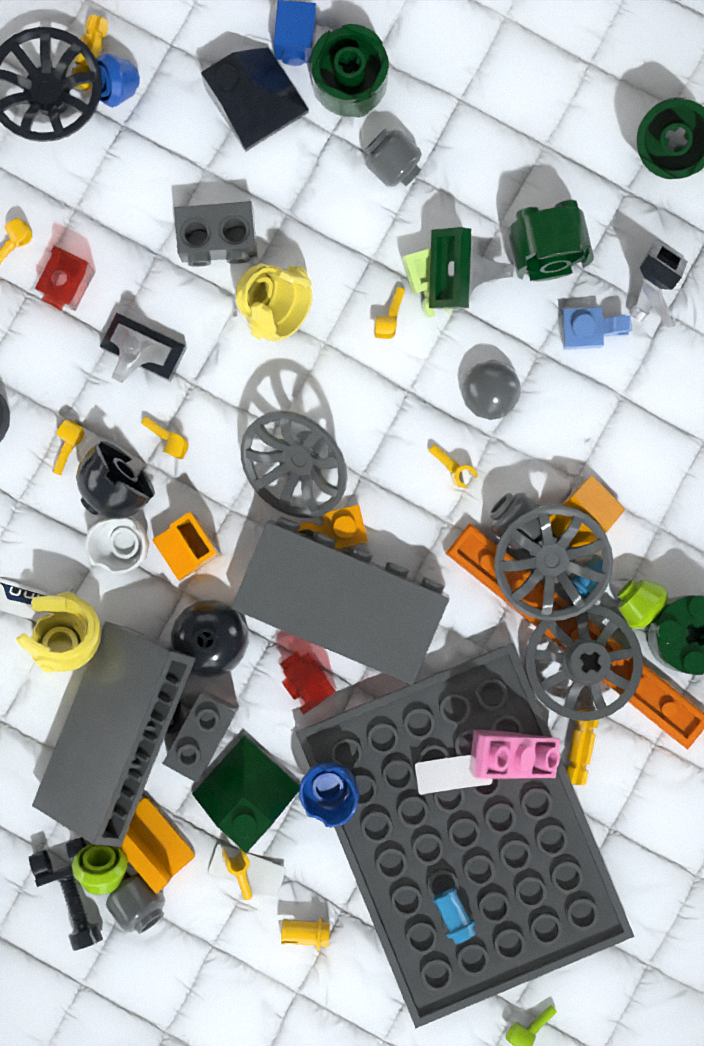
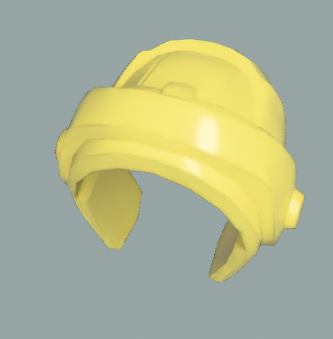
[235,263,313,342]
[16,592,101,673]

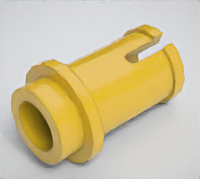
[281,918,330,950]

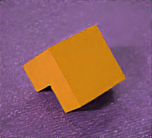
[549,475,625,547]
[152,512,221,581]

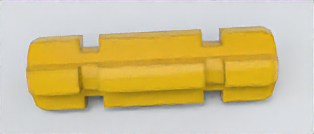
[70,14,109,91]
[566,708,599,786]

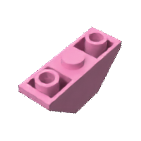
[469,730,560,779]

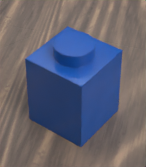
[274,0,317,66]

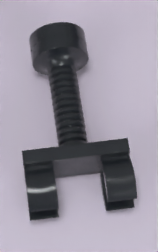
[29,837,103,951]

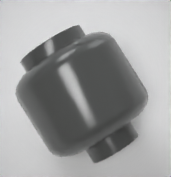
[364,129,422,187]
[489,493,542,550]
[106,872,165,934]

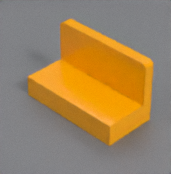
[118,797,195,894]

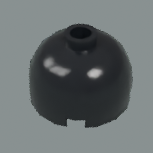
[76,441,155,517]
[171,600,249,678]

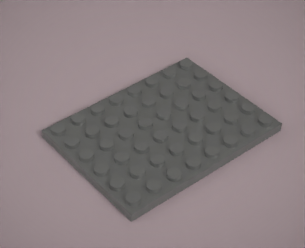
[296,643,635,1028]

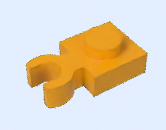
[299,505,368,549]

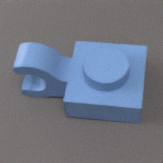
[562,307,632,350]

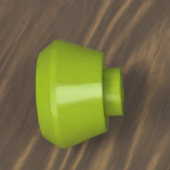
[617,579,669,629]
[72,843,128,895]

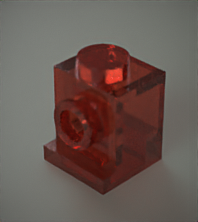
[35,245,96,312]
[279,651,336,715]

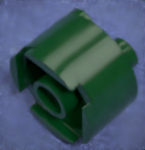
[311,24,389,118]
[637,97,704,179]
[508,200,594,281]
[647,595,704,675]

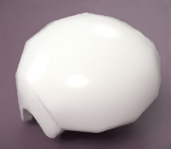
[84,516,150,574]

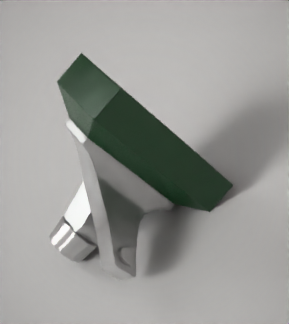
[429,227,514,309]

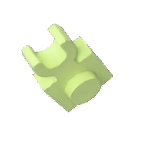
[402,248,454,318]

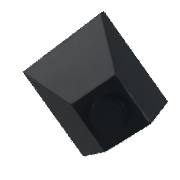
[201,47,309,152]

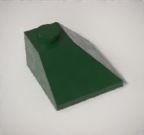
[192,735,300,854]

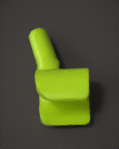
[506,1005,557,1046]

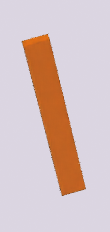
[445,523,704,750]

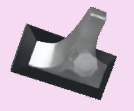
[629,240,688,328]
[99,312,187,383]

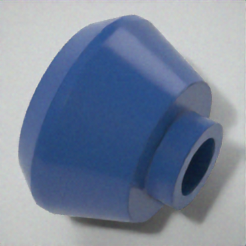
[91,53,140,107]

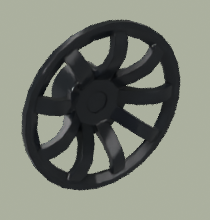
[0,27,102,142]

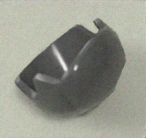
[462,360,521,420]

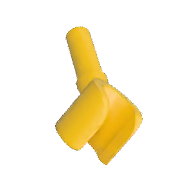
[0,218,32,264]
[375,287,405,339]
[141,416,189,460]
[52,420,85,475]
[429,444,478,488]
[222,847,253,900]

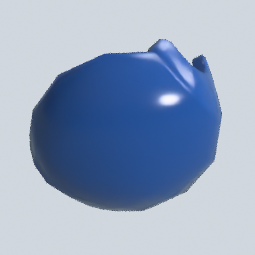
[298,762,360,828]

